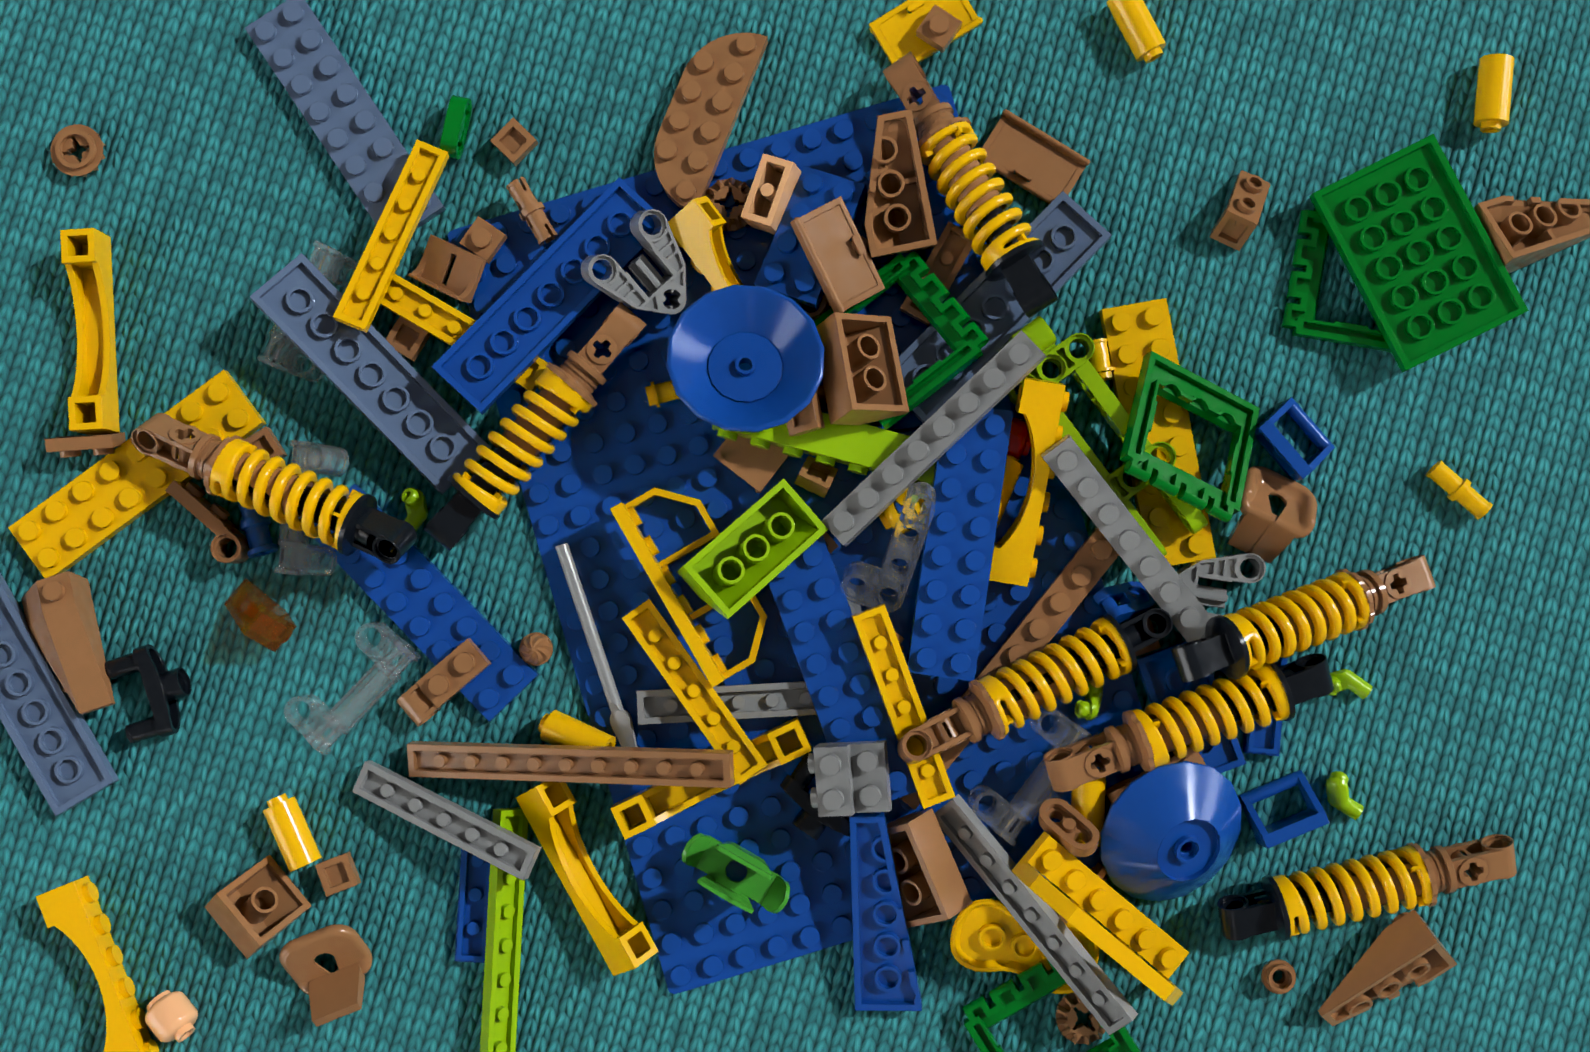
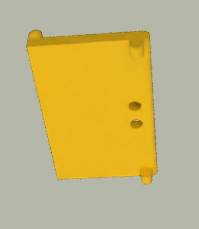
[868,0,983,64]

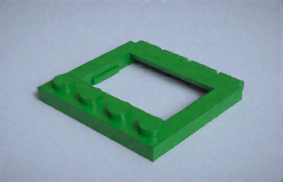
[1282,207,1391,352]
[814,251,989,430]
[1120,351,1260,523]
[963,959,1141,1052]

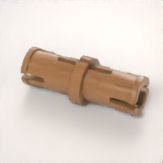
[506,177,558,246]

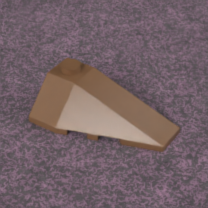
[864,109,937,258]
[1474,195,1590,273]
[21,571,115,714]
[1318,909,1457,1026]

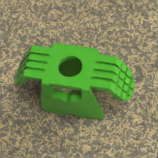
[682,833,790,914]

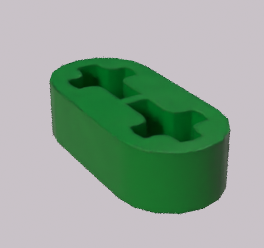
[440,95,472,160]

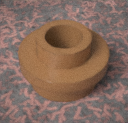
[1261,959,1296,994]

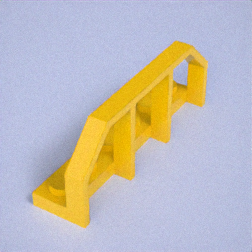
[610,487,767,688]
[1012,831,1189,1006]

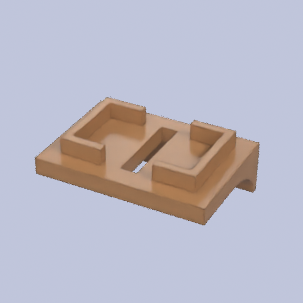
[408,234,487,303]

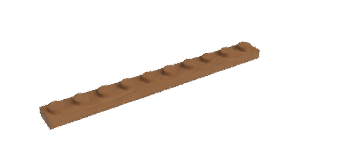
[900,527,1119,810]
[407,741,734,788]

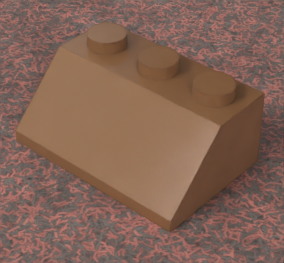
[816,312,910,425]
[887,808,973,928]

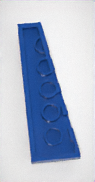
[849,812,922,1011]

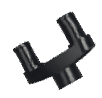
[105,644,192,743]
[780,752,850,840]

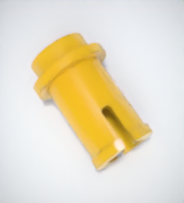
[1090,338,1115,381]
[645,380,680,408]

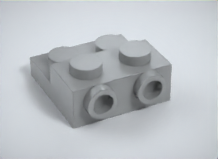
[808,740,892,817]

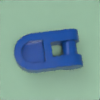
[1093,581,1155,624]

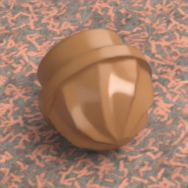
[519,632,553,666]

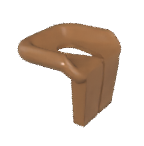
[1227,466,1317,564]
[279,924,373,1027]

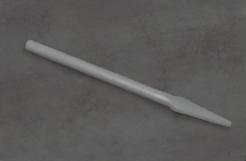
[555,543,637,747]

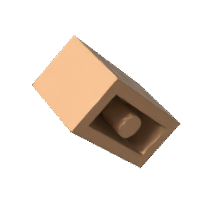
[740,153,802,235]

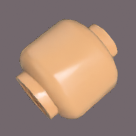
[145,990,198,1043]

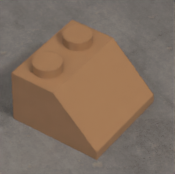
[204,854,312,959]

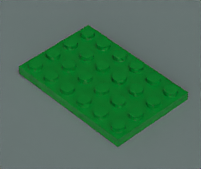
[1310,134,1529,373]

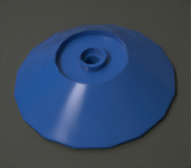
[666,285,825,432]
[1100,761,1241,902]

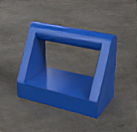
[1254,397,1335,481]
[1238,770,1330,849]

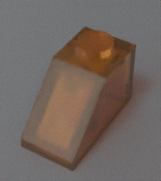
[224,578,297,652]

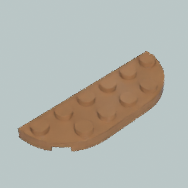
[654,33,768,209]

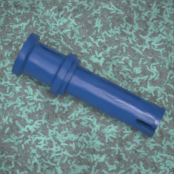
[238,502,279,558]

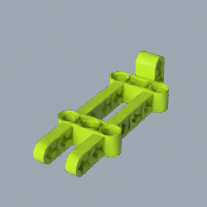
[1008,316,1208,556]

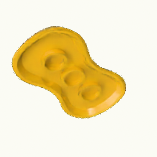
[950,899,1099,994]

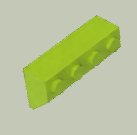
[677,478,829,619]

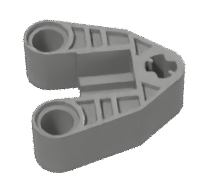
[580,209,687,315]
[1176,553,1266,617]

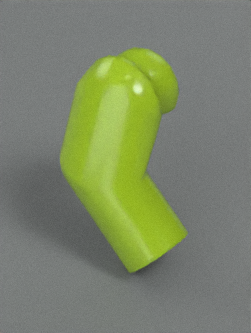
[401,487,428,531]
[1328,669,1373,699]
[1075,680,1104,721]
[1325,771,1364,820]

